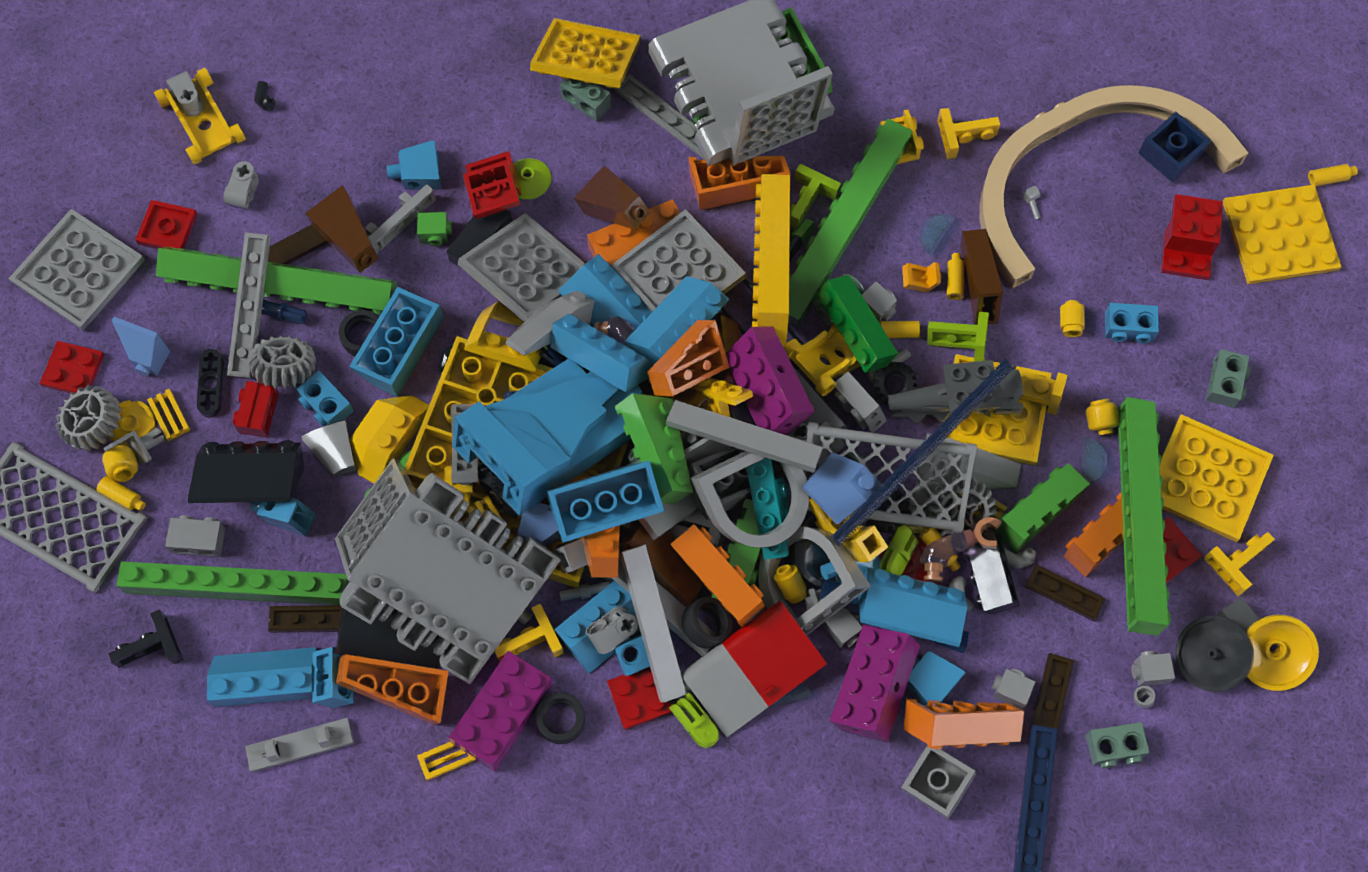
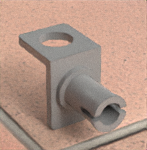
[103,428,165,465]

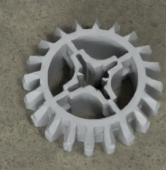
[249,335,316,389]
[55,385,122,451]
[928,476,997,543]

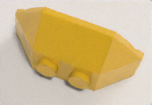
[350,395,429,484]

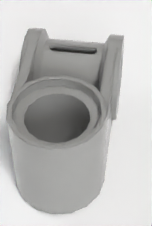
[166,71,203,117]
[224,161,259,209]
[586,606,638,654]

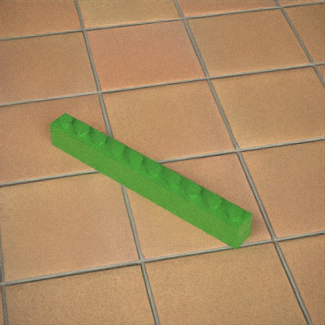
[788,119,913,328]
[156,247,397,314]
[1118,397,1171,636]
[117,562,347,605]

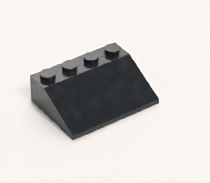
[188,440,304,503]
[335,578,441,669]

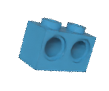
[1105,303,1159,344]
[296,371,354,427]
[613,629,650,677]
[312,647,353,708]

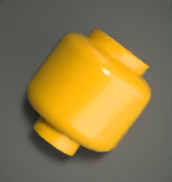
[1085,399,1120,436]
[102,445,138,482]

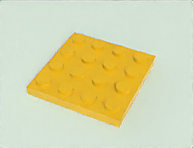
[530,18,641,88]
[1223,185,1341,284]
[942,354,1052,466]
[1159,414,1274,543]

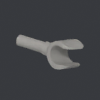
[1023,186,1040,220]

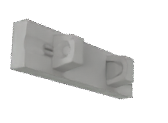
[365,184,436,254]
[245,718,354,773]

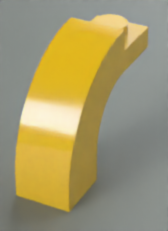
[808,497,888,562]

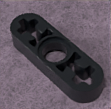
[197,349,224,418]

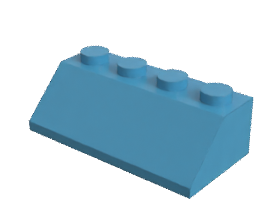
[558,254,652,349]
[624,276,729,364]
[349,287,444,397]
[550,314,654,392]
[546,461,664,542]
[858,567,967,647]
[555,580,640,674]
[207,647,317,707]

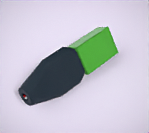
[789,218,815,261]

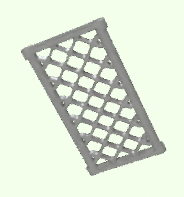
[803,422,978,534]
[0,441,148,593]

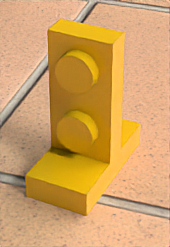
[937,108,1000,160]
[1015,369,1068,415]
[1204,532,1275,597]
[494,604,564,662]

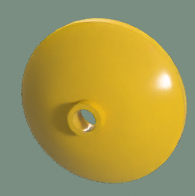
[1246,614,1319,691]

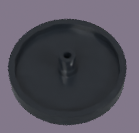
[790,515,837,587]
[1175,616,1254,692]

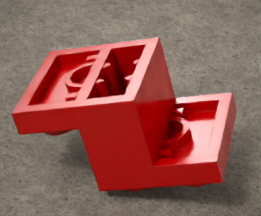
[463,151,522,219]
[1161,194,1223,280]

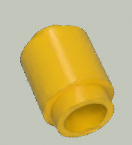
[1060,300,1085,337]
[774,564,807,603]

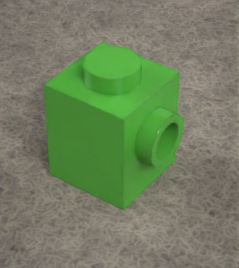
[417,212,453,246]

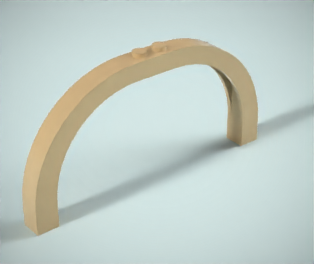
[980,85,1248,289]

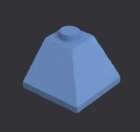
[112,317,170,376]
[802,453,881,524]
[517,503,561,546]

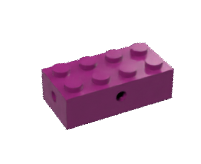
[725,327,814,436]
[830,625,920,742]
[448,651,553,772]

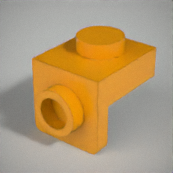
[902,262,941,292]

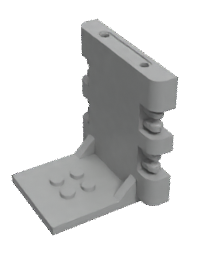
[648,0,835,166]
[335,458,561,684]

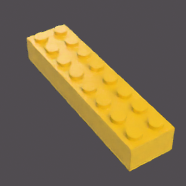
[752,174,790,348]

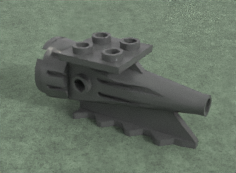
[888,360,1023,424]

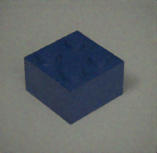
[1138,112,1211,183]

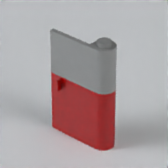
[681,600,827,737]

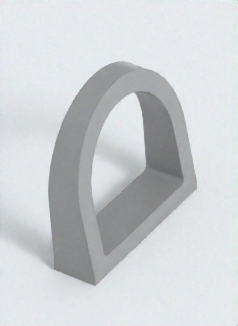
[690,435,809,547]
[759,527,871,635]

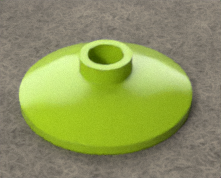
[514,158,551,199]

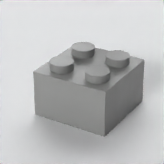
[901,746,976,820]

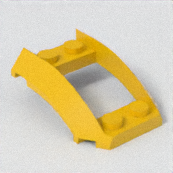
[464,301,545,372]

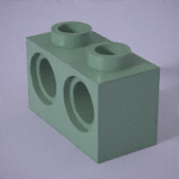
[560,78,611,122]
[1205,349,1251,408]
[1086,722,1149,769]

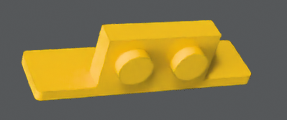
[690,378,753,418]

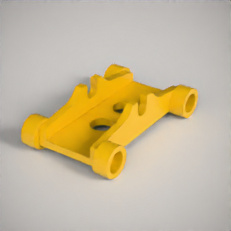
[153,67,246,165]
[784,324,871,397]

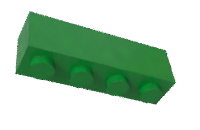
[816,275,899,373]

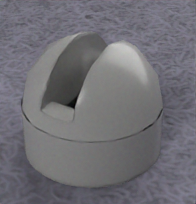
[1134,686,1155,708]

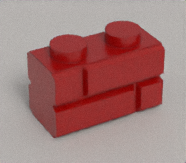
[233,381,279,438]

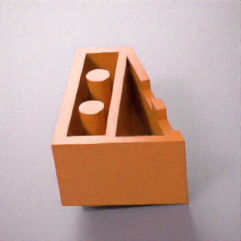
[647,320,729,396]

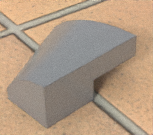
[302,420,357,477]

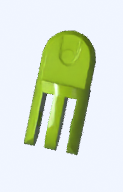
[879,525,919,576]
[669,692,719,748]

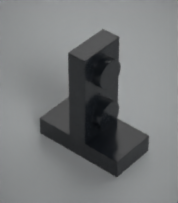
[108,609,184,668]

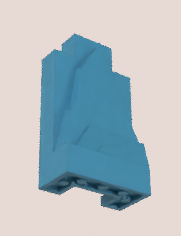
[452,359,643,516]

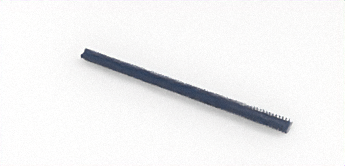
[832,359,1014,546]

